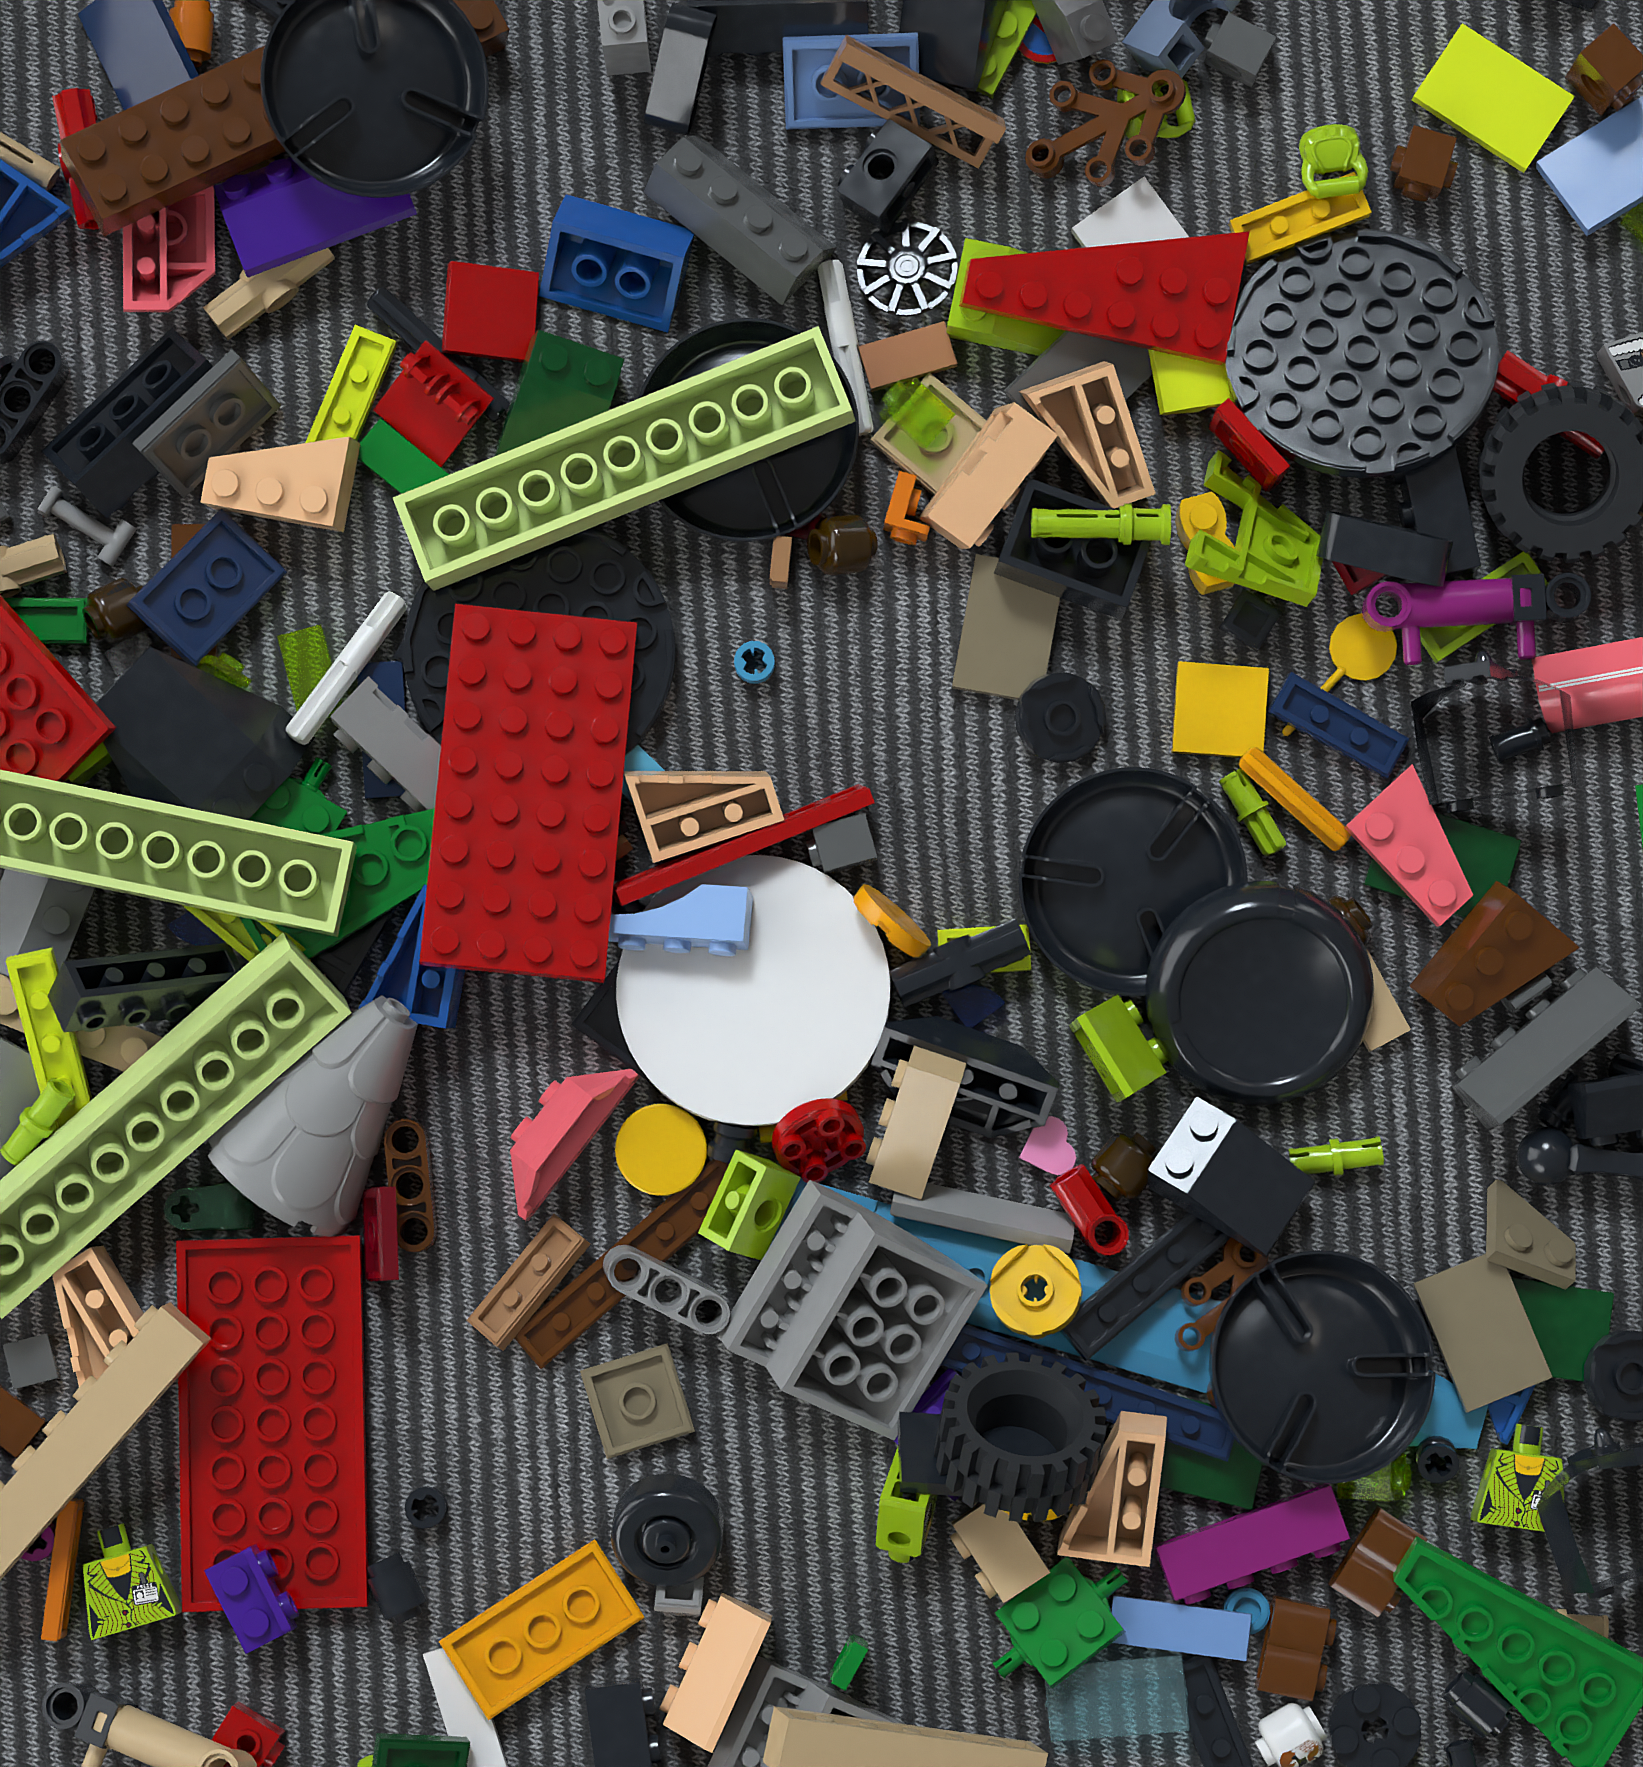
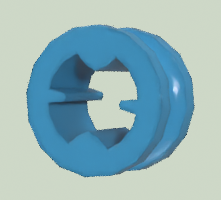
[734,641,775,684]

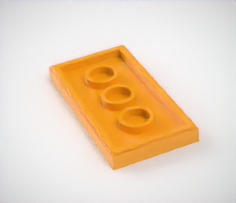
[439,1539,645,1720]

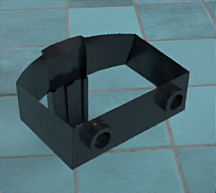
[1411,650,1578,813]
[1536,1428,1643,1599]

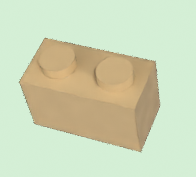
[949,1503,1050,1603]

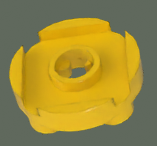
[989,1244,1083,1339]

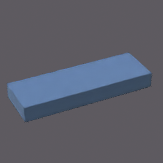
[1112,1595,1253,1661]

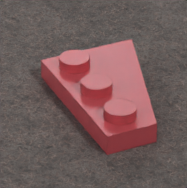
[1344,764,1473,927]

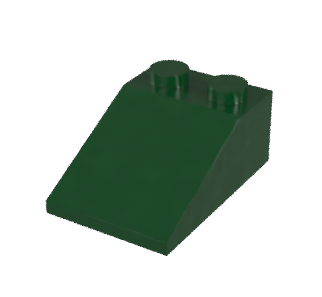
[494,330,625,457]

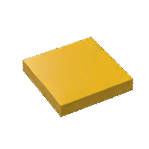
[1171,661,1269,758]

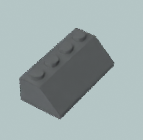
[643,135,837,305]
[0,869,97,976]
[1451,967,1641,1128]

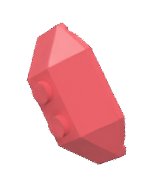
[123,185,215,312]
[510,1069,640,1221]

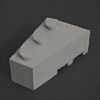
[330,676,441,813]

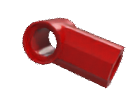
[1049,1164,1129,1255]

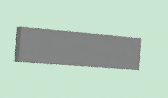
[890,1183,1075,1253]

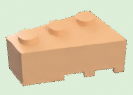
[1019,361,1156,509]

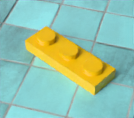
[1228,171,1372,265]

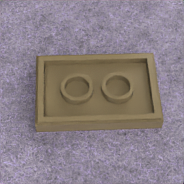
[951,554,1060,700]
[1412,1253,1552,1412]

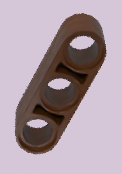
[384,1119,438,1252]

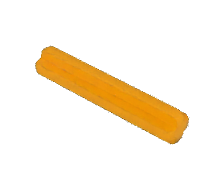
[1238,747,1351,852]

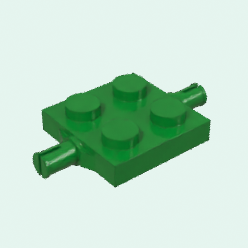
[248,757,348,835]
[992,1556,1128,1689]

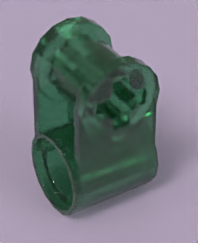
[164,1183,255,1232]

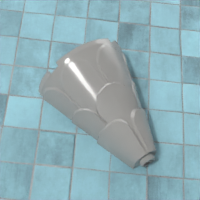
[203,995,418,1237]

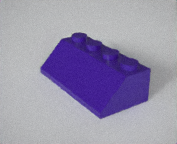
[213,157,417,278]

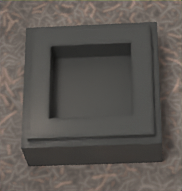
[3,1333,61,1389]

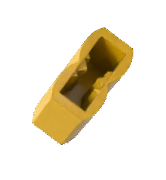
[1175,491,1235,595]

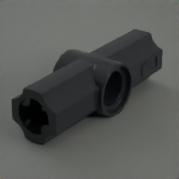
[889,918,1031,1008]

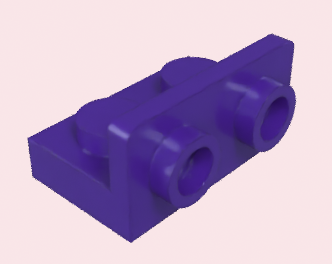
[204,1544,299,1654]

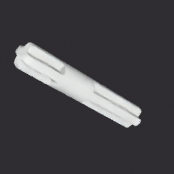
[817,260,873,436]
[286,591,407,745]

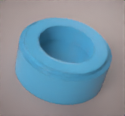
[1222,1587,1270,1634]

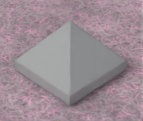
[654,1577,704,1616]

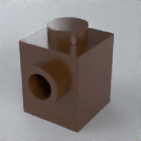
[1389,125,1458,201]

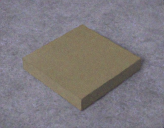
[580,1343,695,1459]

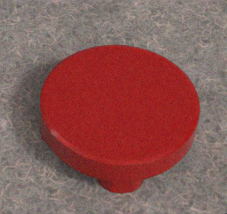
[772,1098,866,1183]

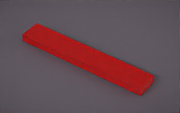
[613,784,875,906]

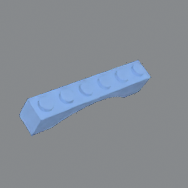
[608,884,753,956]

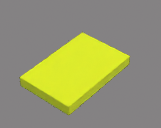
[1412,23,1575,173]

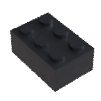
[994,478,1152,620]

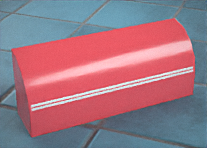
[1532,637,1643,733]

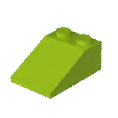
[946,238,1066,356]
[1069,995,1168,1103]

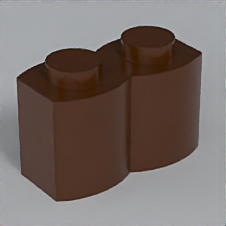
[1328,1506,1428,1617]
[1255,1595,1337,1701]

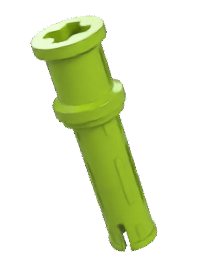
[1031,504,1171,545]

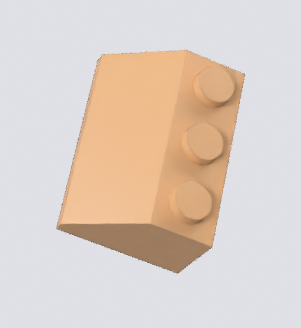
[659,1593,772,1753]

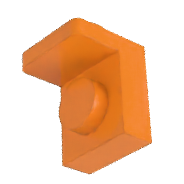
[883,471,930,545]

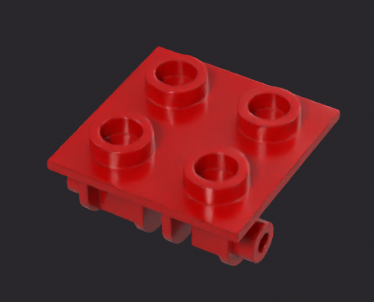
[373,340,494,468]

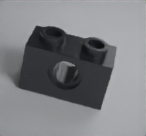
[836,119,939,234]

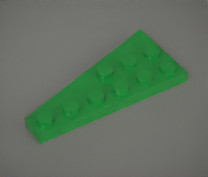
[239,807,435,960]
[1393,1536,1643,1767]

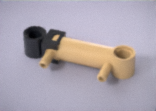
[42,1682,257,1767]

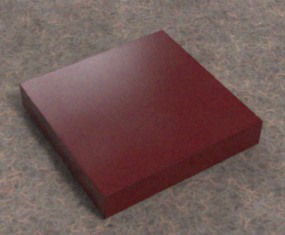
[362,1186,399,1281]

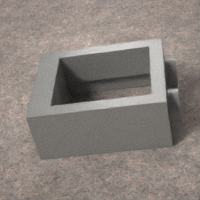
[597,0,651,76]

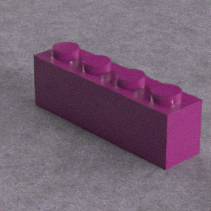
[1153,1484,1350,1605]

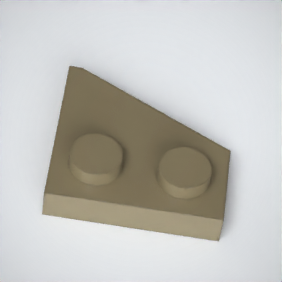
[1486,1179,1576,1290]

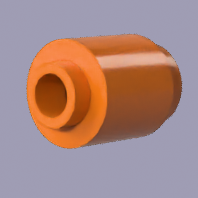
[169,0,214,67]

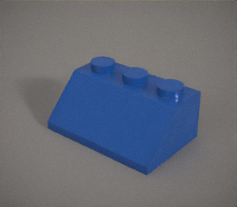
[539,194,695,332]

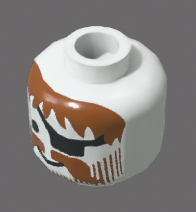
[1255,1703,1327,1767]

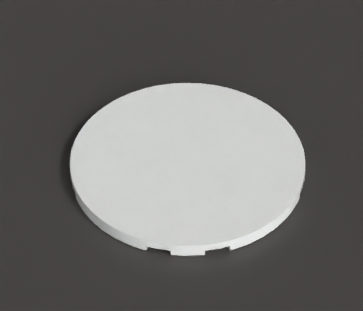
[616,855,891,1127]

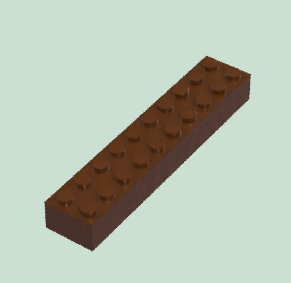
[60,0,510,236]

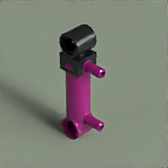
[1362,573,1591,665]

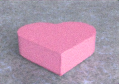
[1019,1116,1076,1175]

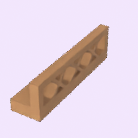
[820,35,1006,169]

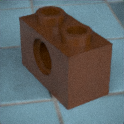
[1565,23,1643,116]

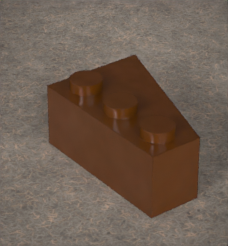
[1409,881,1580,1027]

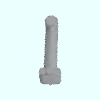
[37,486,136,567]

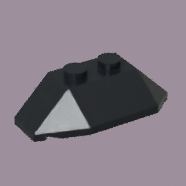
[871,1016,1060,1138]

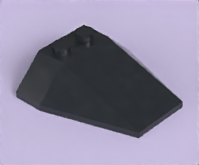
[95,646,315,820]

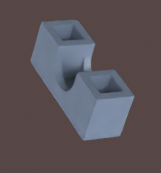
[1122,0,1240,79]

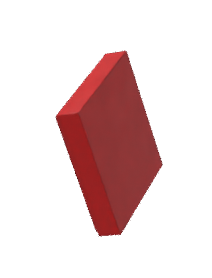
[441,261,539,363]
[1209,398,1290,492]

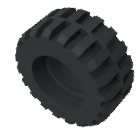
[1477,382,1643,563]

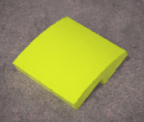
[1148,349,1236,415]

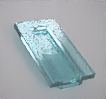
[1045,1655,1190,1742]

